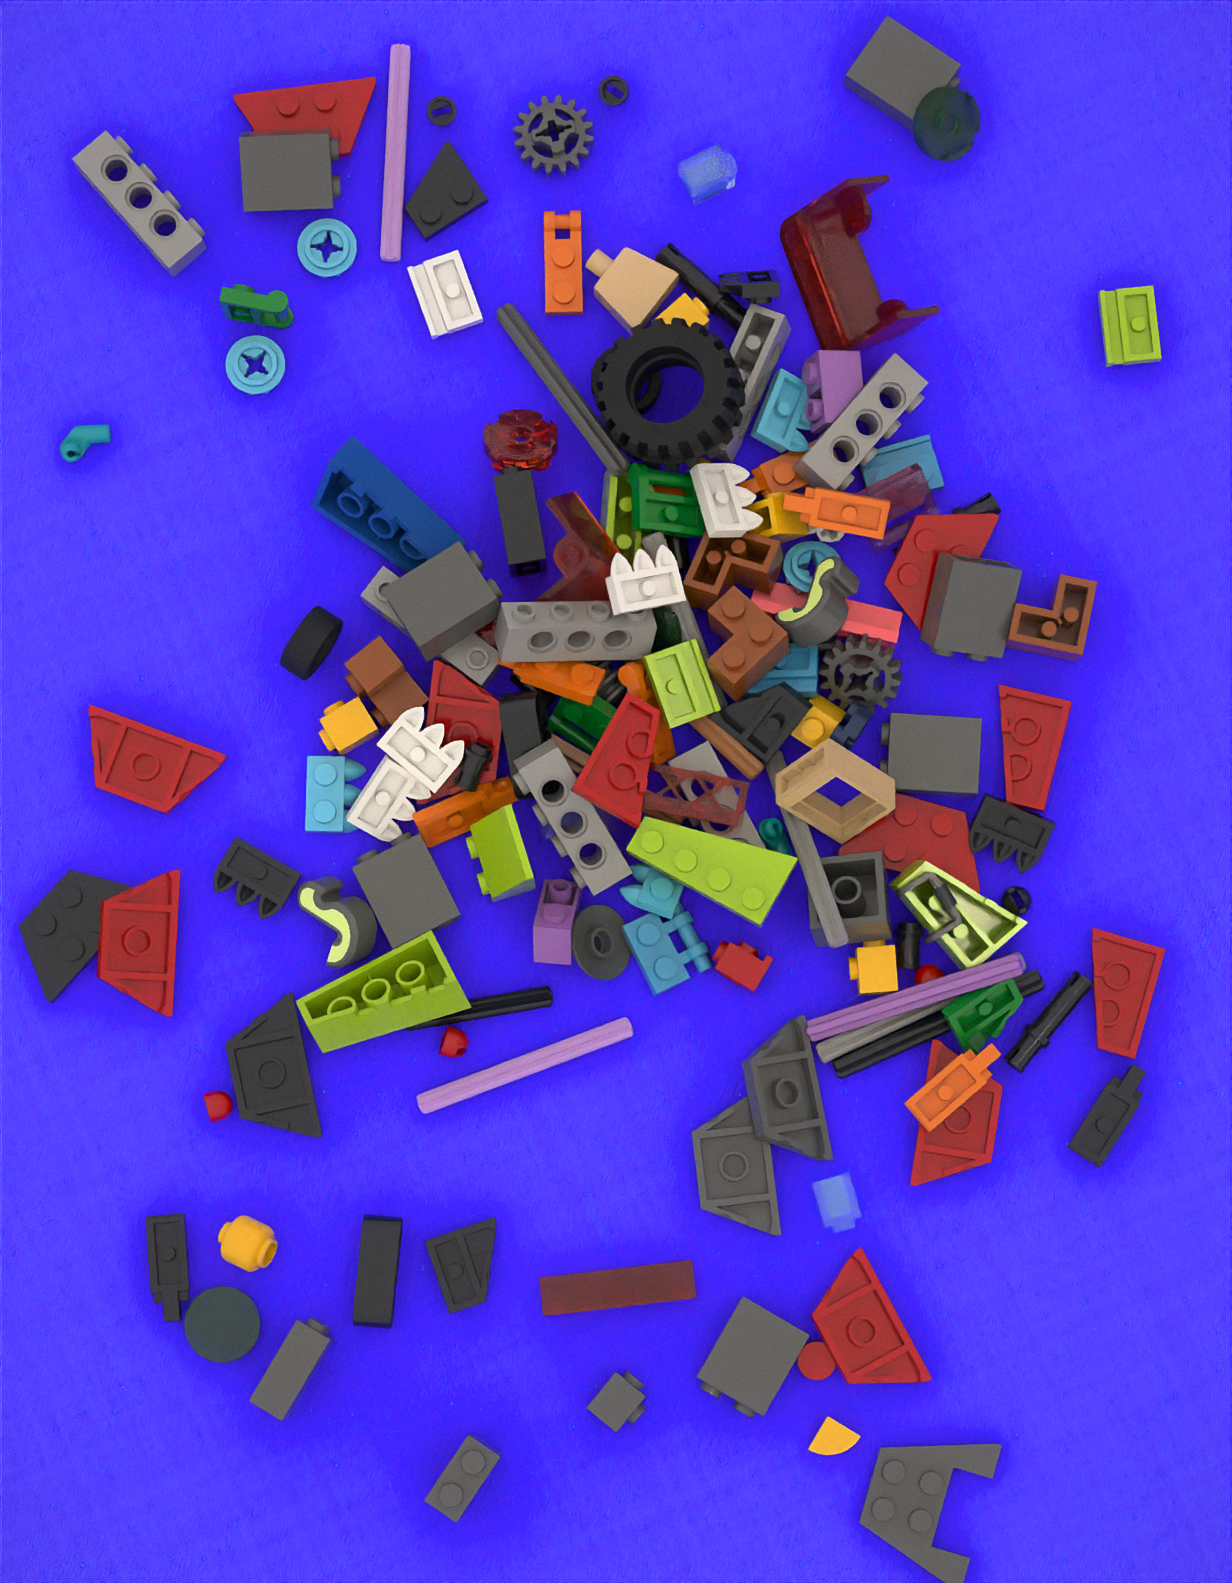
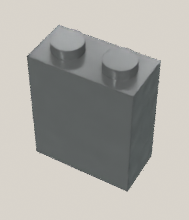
[843,15,962,134]
[239,128,341,212]
[381,541,504,662]
[920,552,1023,662]
[879,713,982,798]
[352,832,462,950]
[696,1296,810,1419]
[249,1317,335,1421]
[424,1432,503,1523]

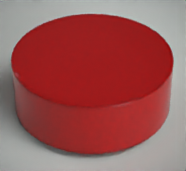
[797,1341,836,1380]

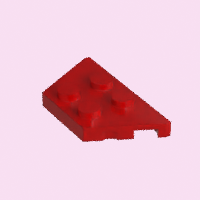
[233,77,377,158]
[882,513,1000,632]
[416,659,503,805]
[88,704,227,815]
[837,792,980,893]
[96,870,181,1017]
[909,1039,1003,1186]
[810,1247,932,1385]

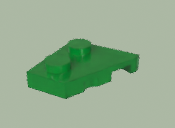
[941,978,1024,1056]

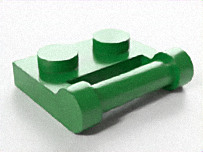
[219,284,294,330]
[627,463,704,539]
[549,695,617,755]

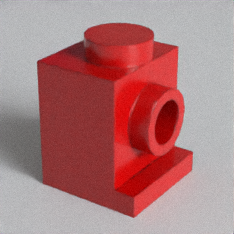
[712,940,773,994]

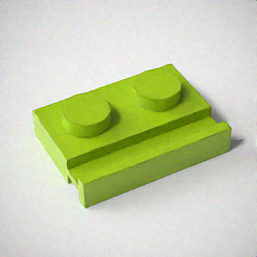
[1098,285,1162,367]
[642,638,721,729]

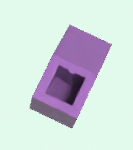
[802,350,863,433]
[533,879,582,965]

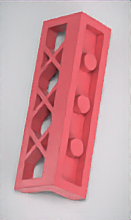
[751,582,903,649]

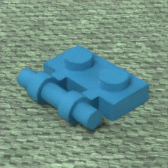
[620,901,713,996]

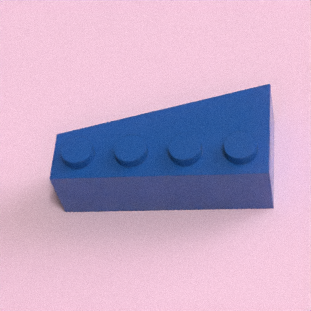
[310,435,466,573]

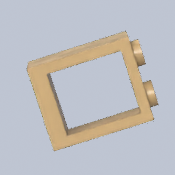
[776,738,896,844]

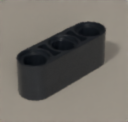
[499,691,559,800]
[353,1214,403,1329]

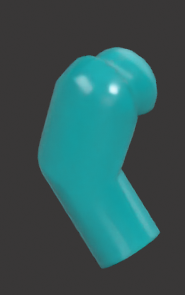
[60,424,111,462]
[758,818,792,856]

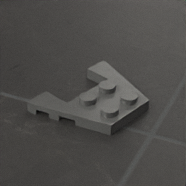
[858,1443,1002,1583]

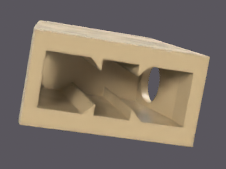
[585,247,679,335]

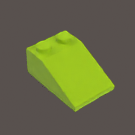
[465,804,536,903]

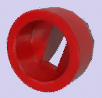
[914,964,944,985]
[438,1025,469,1058]
[203,1090,232,1123]

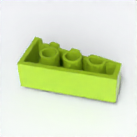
[626,816,798,928]
[295,930,472,1053]

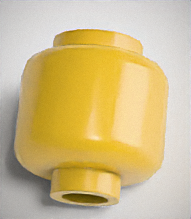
[218,1215,278,1272]

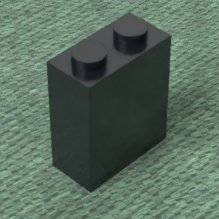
[493,466,548,578]

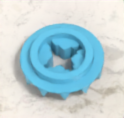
[297,218,357,278]
[225,335,286,395]
[782,541,841,593]

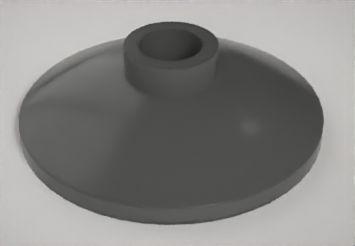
[571,905,631,981]

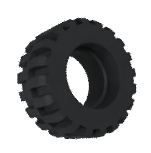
[595,317,745,471]

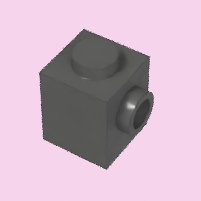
[586,1371,647,1433]

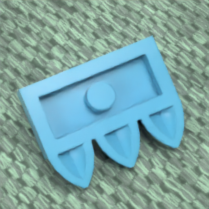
[750,368,811,453]
[305,756,367,833]
[620,862,684,920]

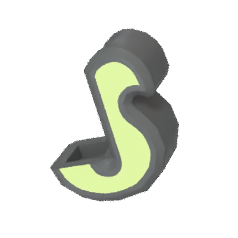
[775,556,860,648]
[297,875,377,969]

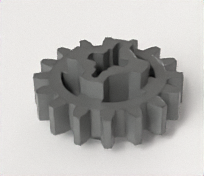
[513,94,594,177]
[819,633,903,713]

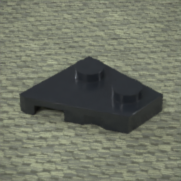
[405,141,488,242]
[710,681,813,764]
[425,1217,497,1314]

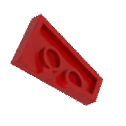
[998,684,1073,813]
[570,692,660,829]
[1091,927,1166,1060]

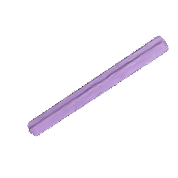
[380,44,411,262]
[416,1017,634,1114]

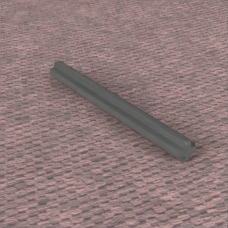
[496,303,630,477]

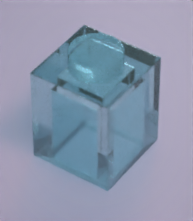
[678,144,738,205]
[810,1172,862,1233]

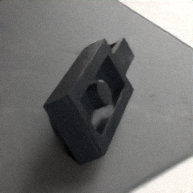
[1067,1064,1146,1168]
[146,1213,191,1323]

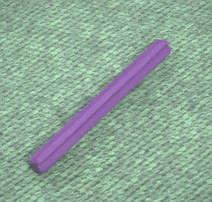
[805,953,1024,1042]

